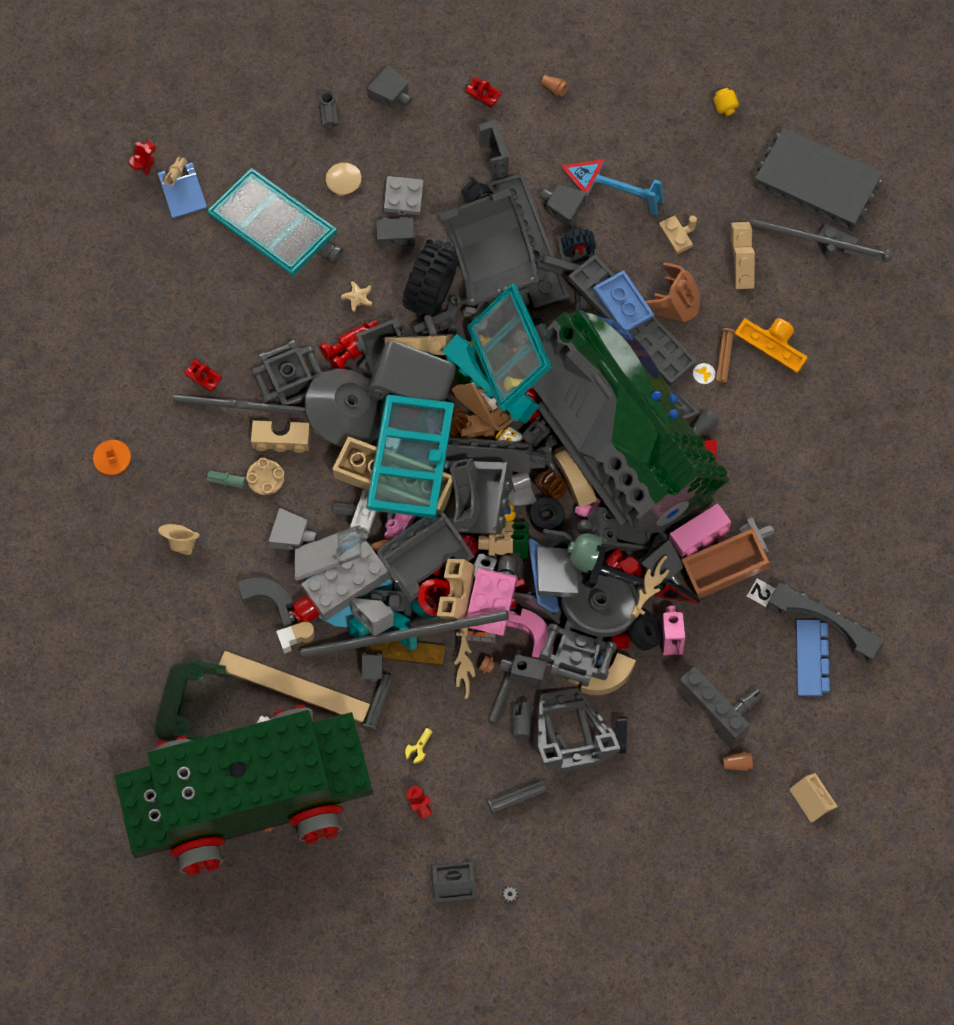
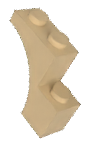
[731,222,755,289]
[385,334,454,355]

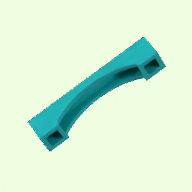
[442,334,540,423]

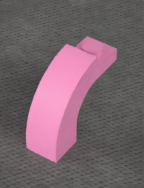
[507,609,553,666]

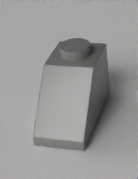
[351,598,394,636]

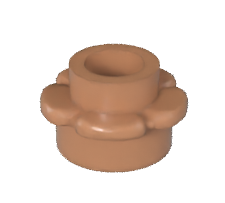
[478,655,495,674]

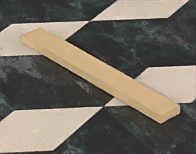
[217,651,370,724]

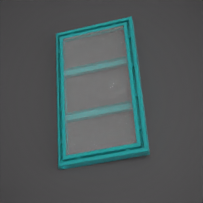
[207,168,337,276]
[467,283,552,411]

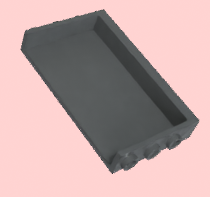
[754,127,883,232]
[387,459,513,535]

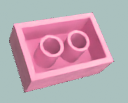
[669,503,731,563]
[467,567,518,636]

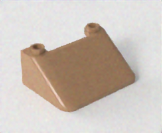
[452,349,527,431]

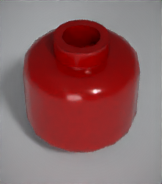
[292,595,320,623]

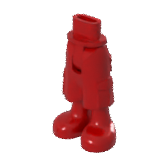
[319,320,379,369]

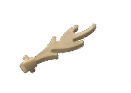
[630,556,669,618]
[454,628,476,699]

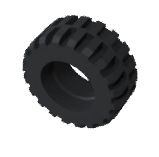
[402,243,458,317]

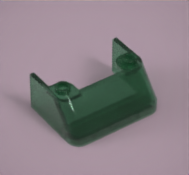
[154,660,230,741]

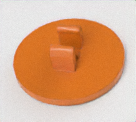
[93,440,131,475]

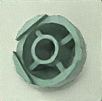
[567,533,602,574]

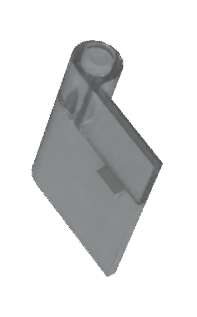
[295,525,369,581]

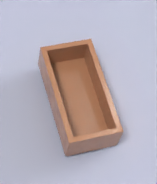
[682,528,771,599]

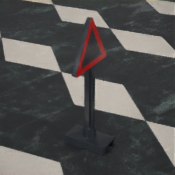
[584,546,700,604]

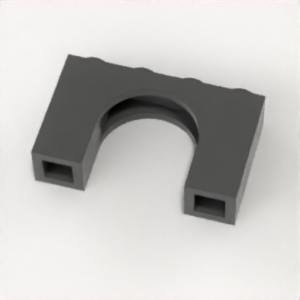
[677,666,750,749]

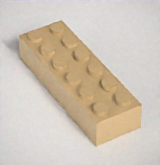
[332,437,454,511]

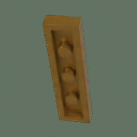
[366,640,446,666]

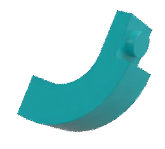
[349,611,417,651]

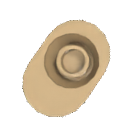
[158,524,200,555]

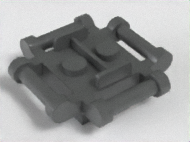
[251,340,323,406]
[539,619,617,687]

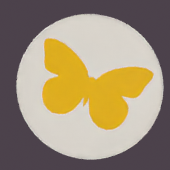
[693,363,716,384]

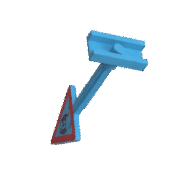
[562,159,664,216]

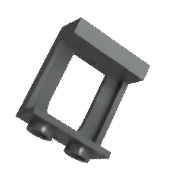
[478,120,509,178]

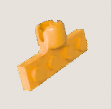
[734,318,808,374]

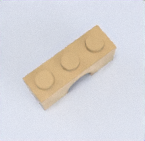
[251,421,311,453]
[437,559,476,621]

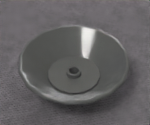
[305,369,385,447]

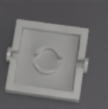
[384,176,423,216]

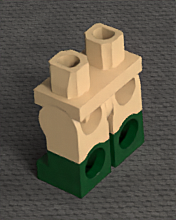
[478,522,529,558]

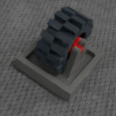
[556,229,599,266]

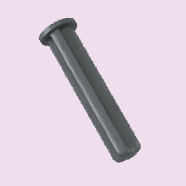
[362,674,393,732]
[487,781,547,815]

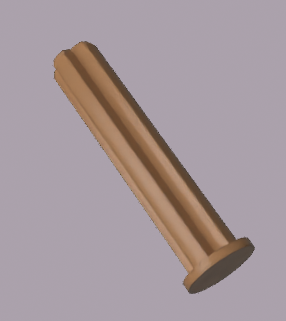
[716,328,735,383]

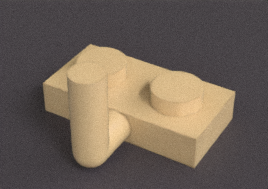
[659,215,697,255]

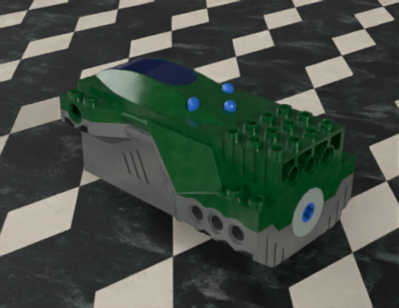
[518,310,729,533]

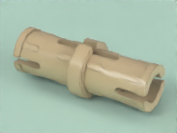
[164,157,187,186]

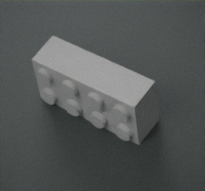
[301,541,390,621]

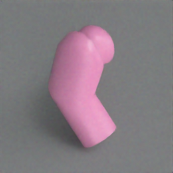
[575,497,602,517]

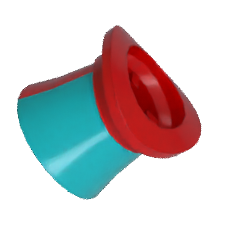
[411,579,450,620]

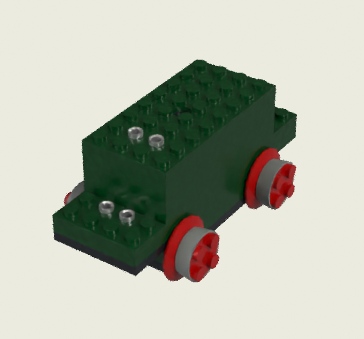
[114,705,373,877]

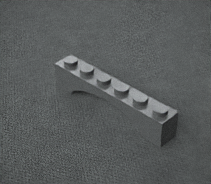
[766,582,884,664]

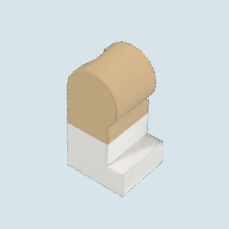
[277,622,315,654]

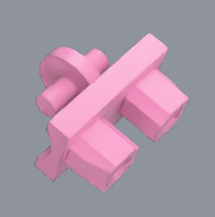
[385,513,416,539]

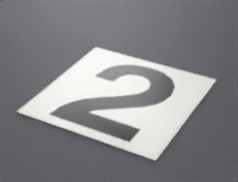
[747,578,776,607]

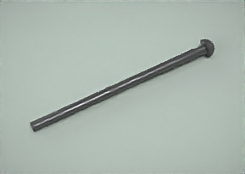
[750,219,893,263]
[173,395,306,415]

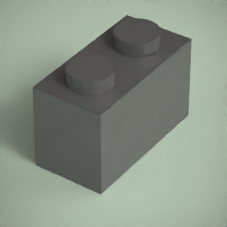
[376,217,415,248]

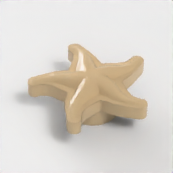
[341,281,372,312]

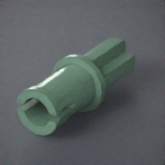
[207,471,246,489]

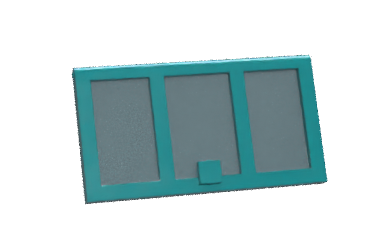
[366,395,454,519]

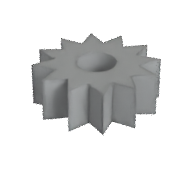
[502,887,518,902]

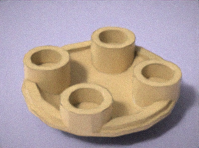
[326,163,362,196]
[246,458,284,495]

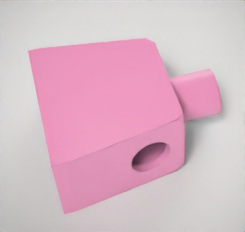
[662,606,685,655]

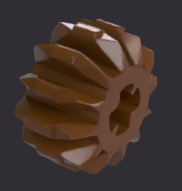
[435,405,469,437]
[535,469,568,501]

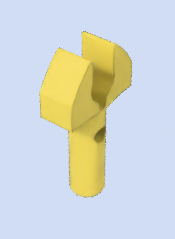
[405,728,432,764]

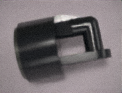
[461,176,494,204]

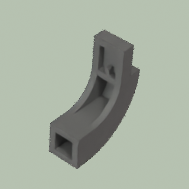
[237,578,295,628]

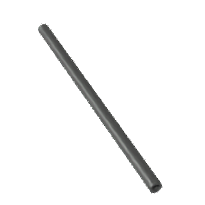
[300,610,509,658]

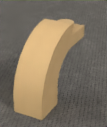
[552,446,597,507]
[567,653,636,695]

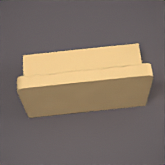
[790,773,838,822]

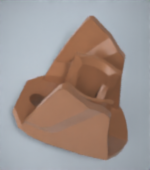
[645,262,700,322]

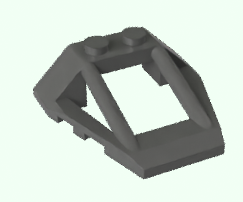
[538,688,620,772]

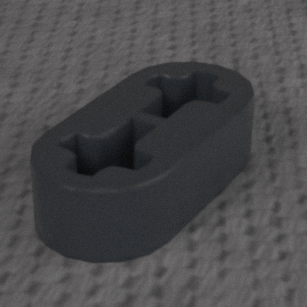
[616,716,628,754]

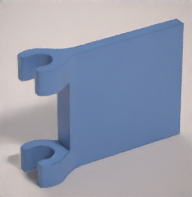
[158,162,207,219]

